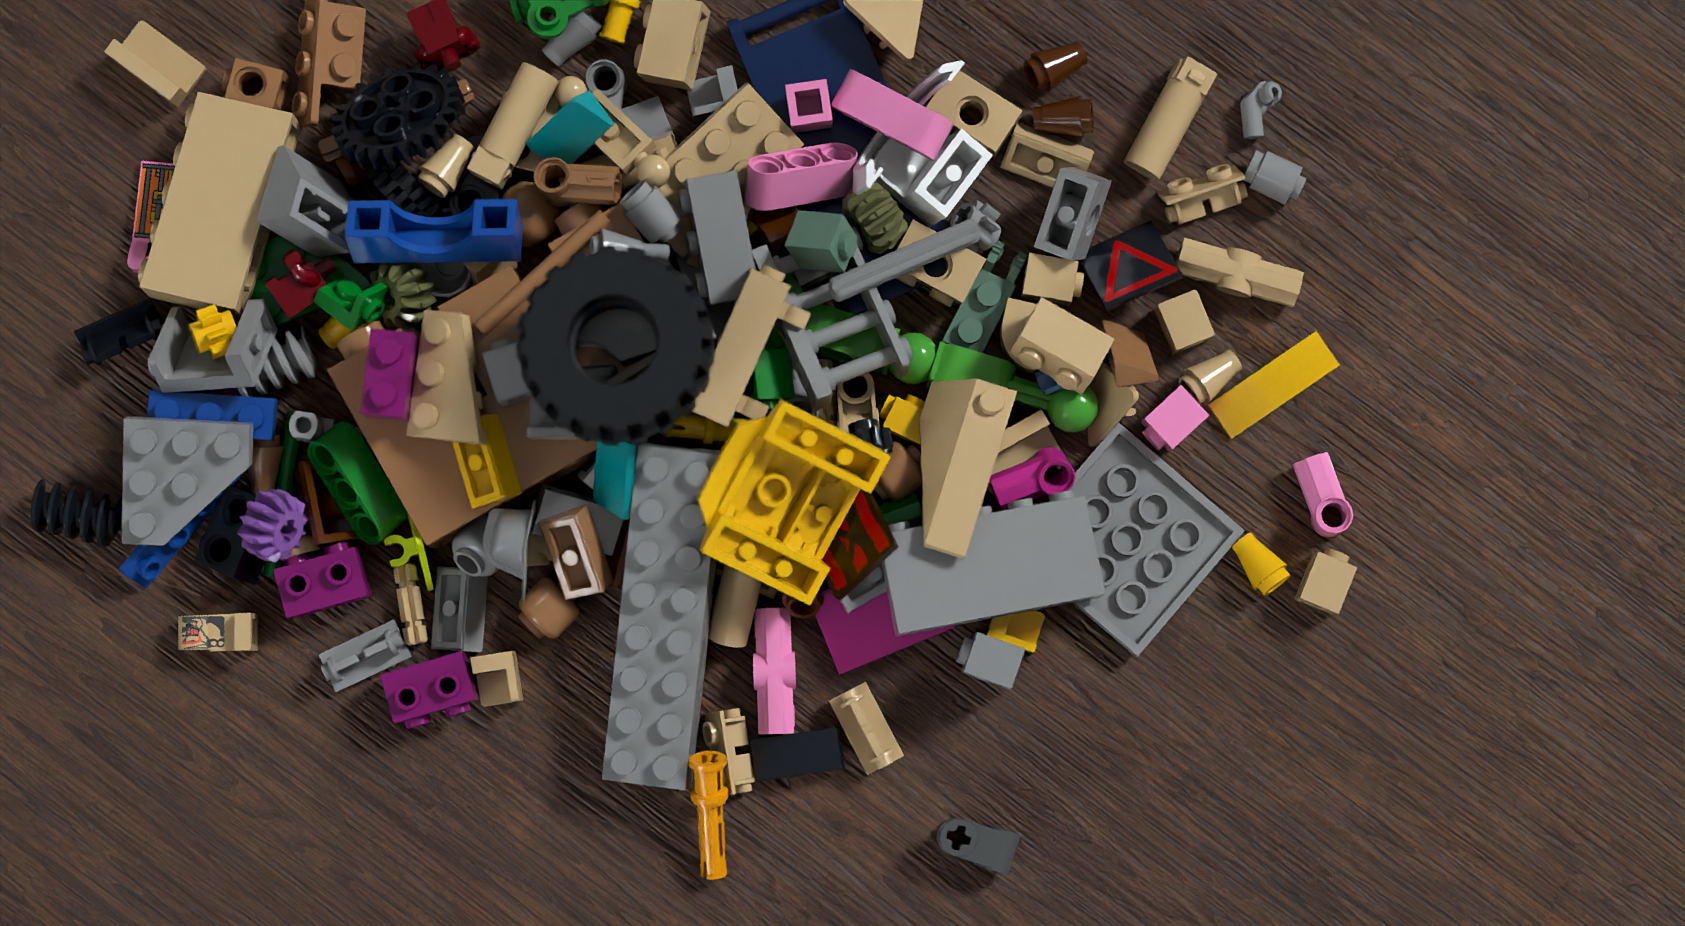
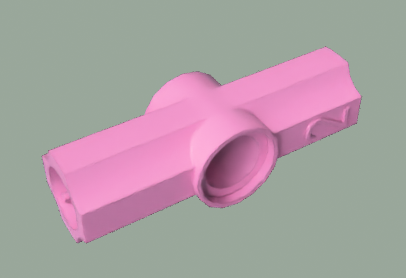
[753,608,796,734]

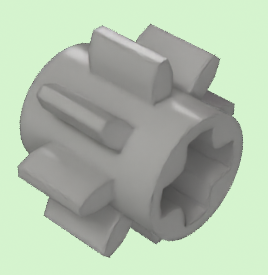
[950,200,1001,253]

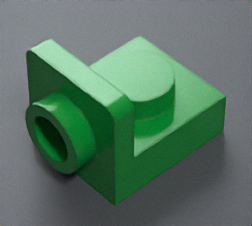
[313,277,388,330]

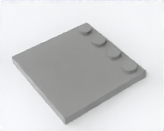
[1069,422,1245,657]

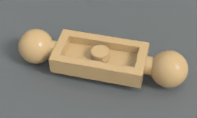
[554,76,670,188]

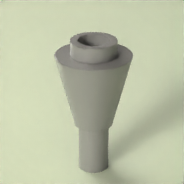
[590,228,669,261]

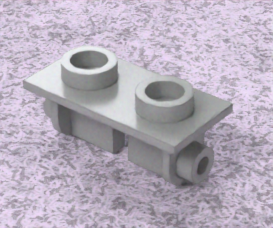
[319,619,412,692]

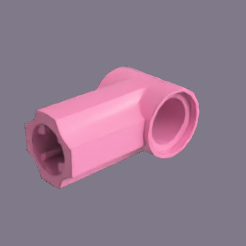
[1293,452,1353,538]

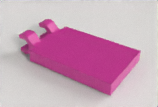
[815,588,955,675]

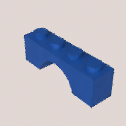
[345,199,523,263]

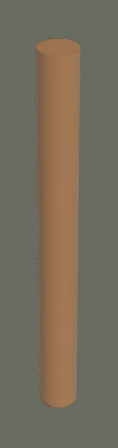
[474,210,610,336]

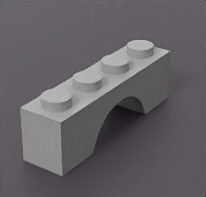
[482,309,657,407]

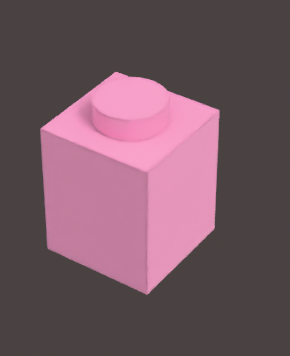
[785,79,833,133]
[1141,385,1209,452]

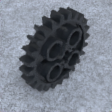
[331,62,466,171]

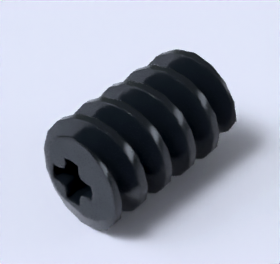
[31,479,122,547]

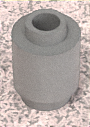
[1243,150,1307,205]
[620,180,682,244]

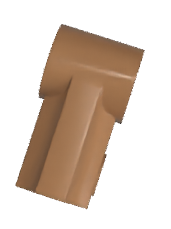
[534,157,623,207]

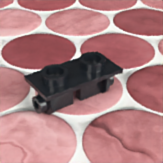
[74,298,165,366]

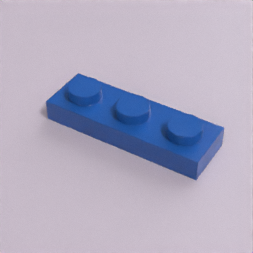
[147,390,278,441]

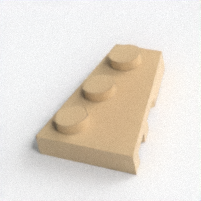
[406,310,488,445]

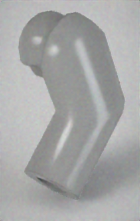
[1240,81,1282,139]

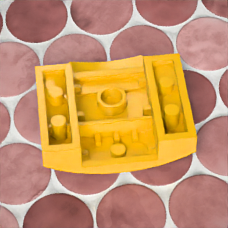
[697,399,891,605]

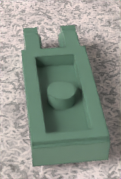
[942,241,1028,353]

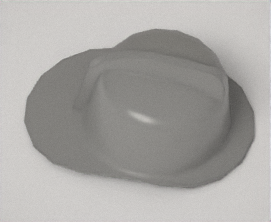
[483,500,536,602]

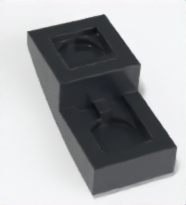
[750,727,845,781]

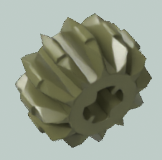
[842,182,908,254]
[366,263,437,330]

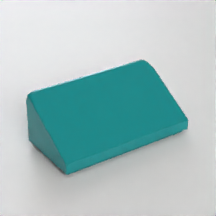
[526,90,615,164]
[593,441,636,520]

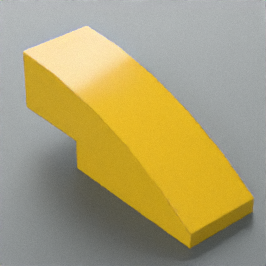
[1208,331,1340,439]

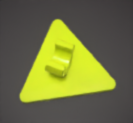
[384,508,434,591]

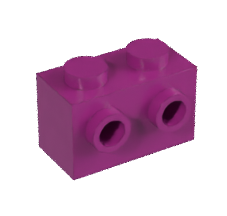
[273,542,373,619]
[380,651,479,729]

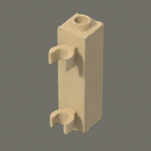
[693,264,811,427]

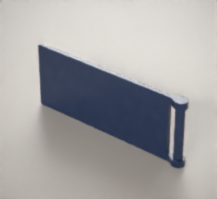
[726,0,947,314]

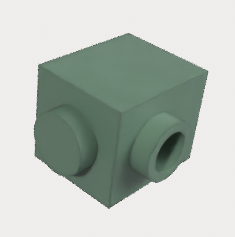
[785,210,858,273]

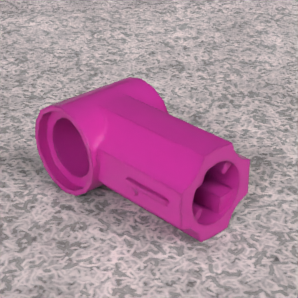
[989,447,1076,511]

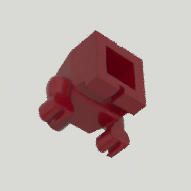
[406,0,480,72]
[264,249,337,319]

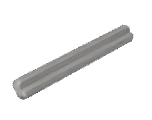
[828,219,981,302]

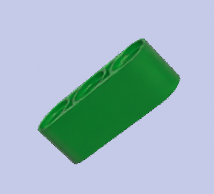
[307,422,407,545]

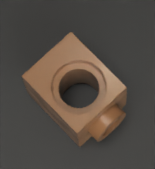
[222,58,290,110]

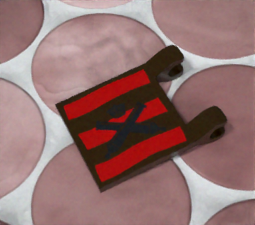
[822,489,899,600]

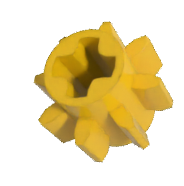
[188,304,237,360]

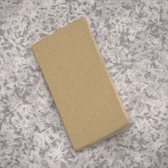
[1000,123,1094,188]

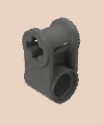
[936,818,1021,875]

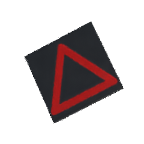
[1079,221,1184,311]

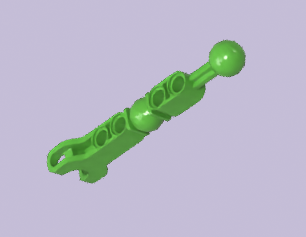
[763,273,1099,432]

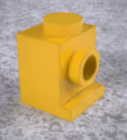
[879,394,925,448]

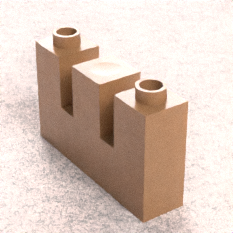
[327,203,644,549]

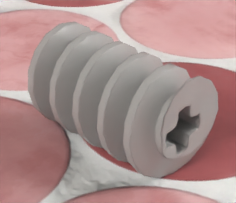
[234,326,316,397]

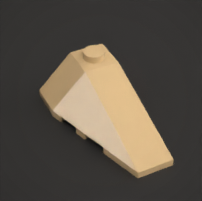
[919,379,1017,559]

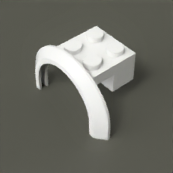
[853,60,993,227]

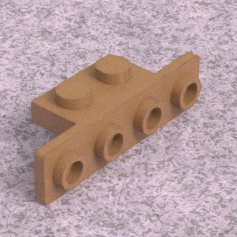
[292,0,366,128]

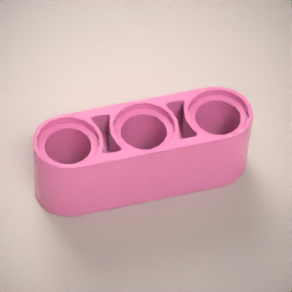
[830,69,954,161]
[744,142,858,211]

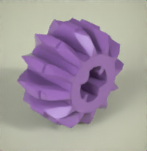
[237,488,309,562]

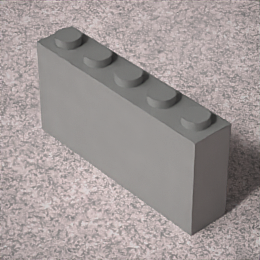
[881,490,1106,637]

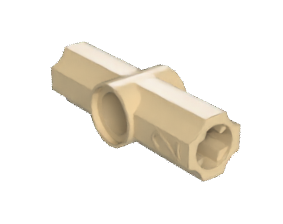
[1176,238,1304,307]

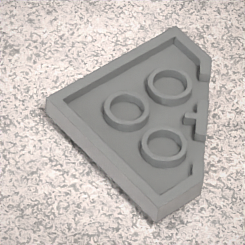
[122,416,253,546]

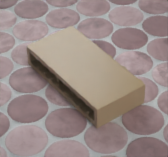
[138,92,301,319]

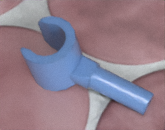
[1035,371,1063,396]

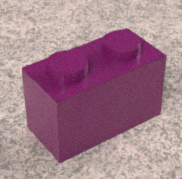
[361,328,420,422]

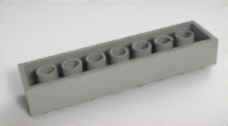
[602,442,721,790]

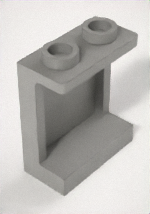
[148,299,278,393]

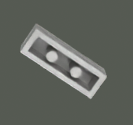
[678,170,756,306]

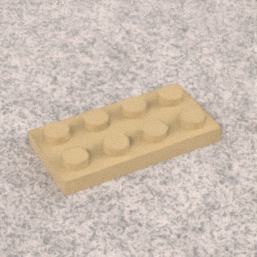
[624,82,804,258]

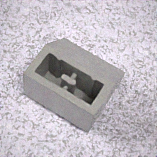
[256,145,353,258]

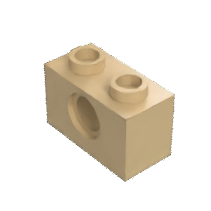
[926,70,1023,158]
[895,219,986,307]

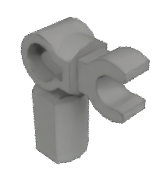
[289,411,364,444]

